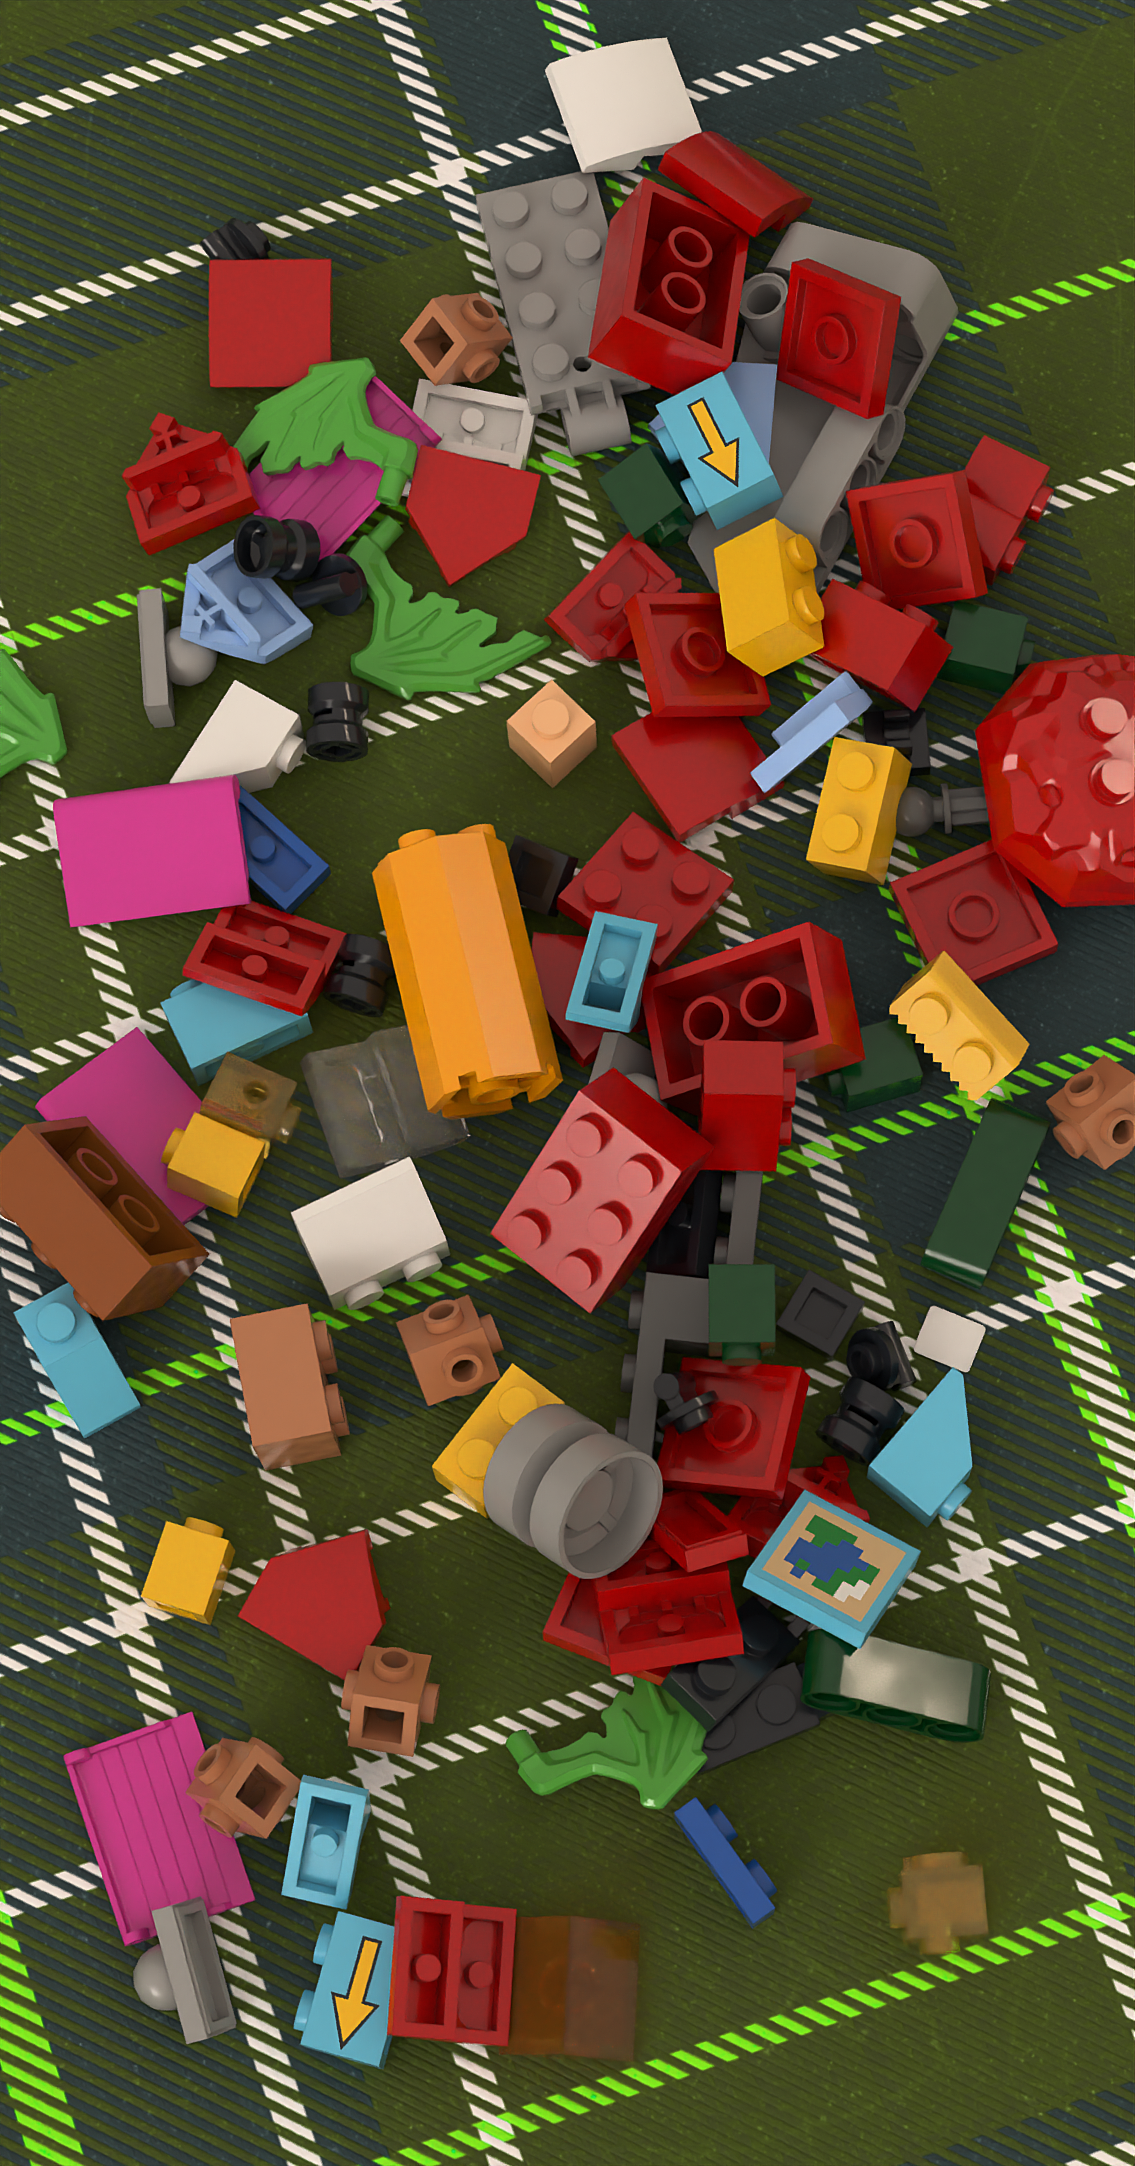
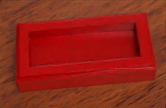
[648,1489,749,1572]

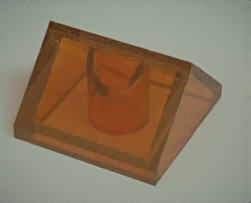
[499,1915,640,2062]

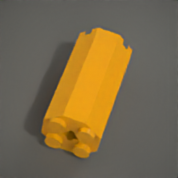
[372,824,563,1120]

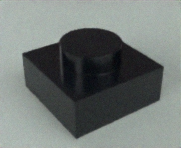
[508,835,579,917]
[776,1270,865,1362]

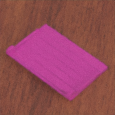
[249,376,442,562]
[53,774,251,928]
[35,1027,220,1225]
[63,1712,256,1946]

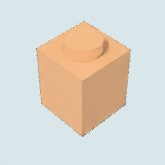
[506,679,597,788]

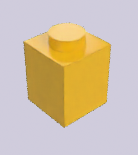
[161,1112,265,1218]
[141,1517,235,1625]

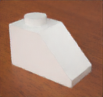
[169,680,306,793]

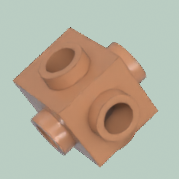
[400,293,513,386]
[1046,1055,1135,1170]
[396,1295,504,1406]
[341,1645,440,1757]
[185,1737,301,1839]

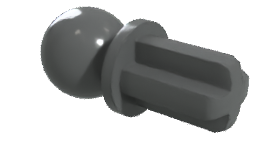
[896,783,989,837]

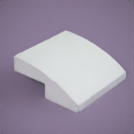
[545,37,702,173]
[402,378,538,497]

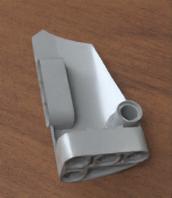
[688,222,959,594]

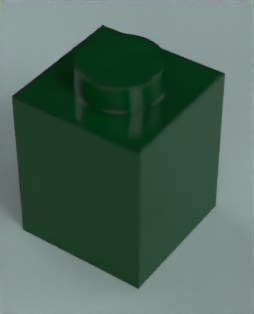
[598,443,706,548]
[937,600,1036,694]
[823,1017,923,1113]
[708,1264,775,1366]

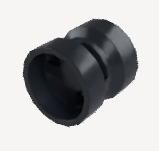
[233,515,320,582]
[306,682,369,762]
[323,934,396,1017]
[816,1376,905,1467]

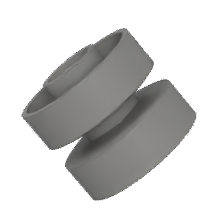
[483,1404,663,1579]

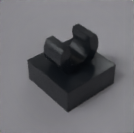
[862,708,931,776]

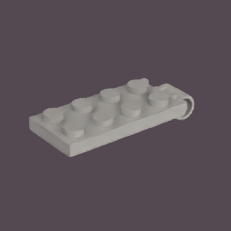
[475,171,650,456]

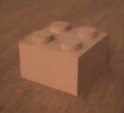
[230,1303,350,1471]

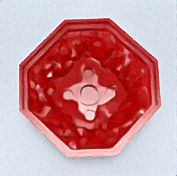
[975,654,1135,907]

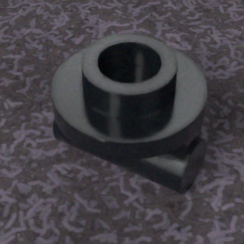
[199,218,271,259]
[293,554,367,616]
[846,1321,917,1391]
[653,1371,719,1435]

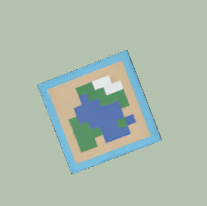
[742,1489,921,1649]

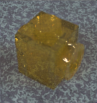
[199,1052,302,1159]
[887,1852,988,1955]

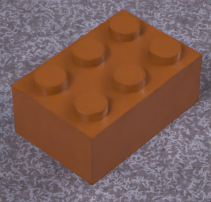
[0,1116,210,1321]

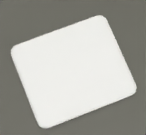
[914,1306,986,1372]

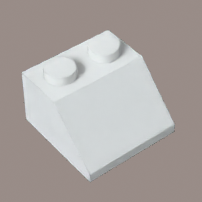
[291,1156,450,1310]

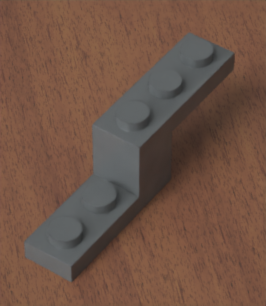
[615,1171,763,1459]

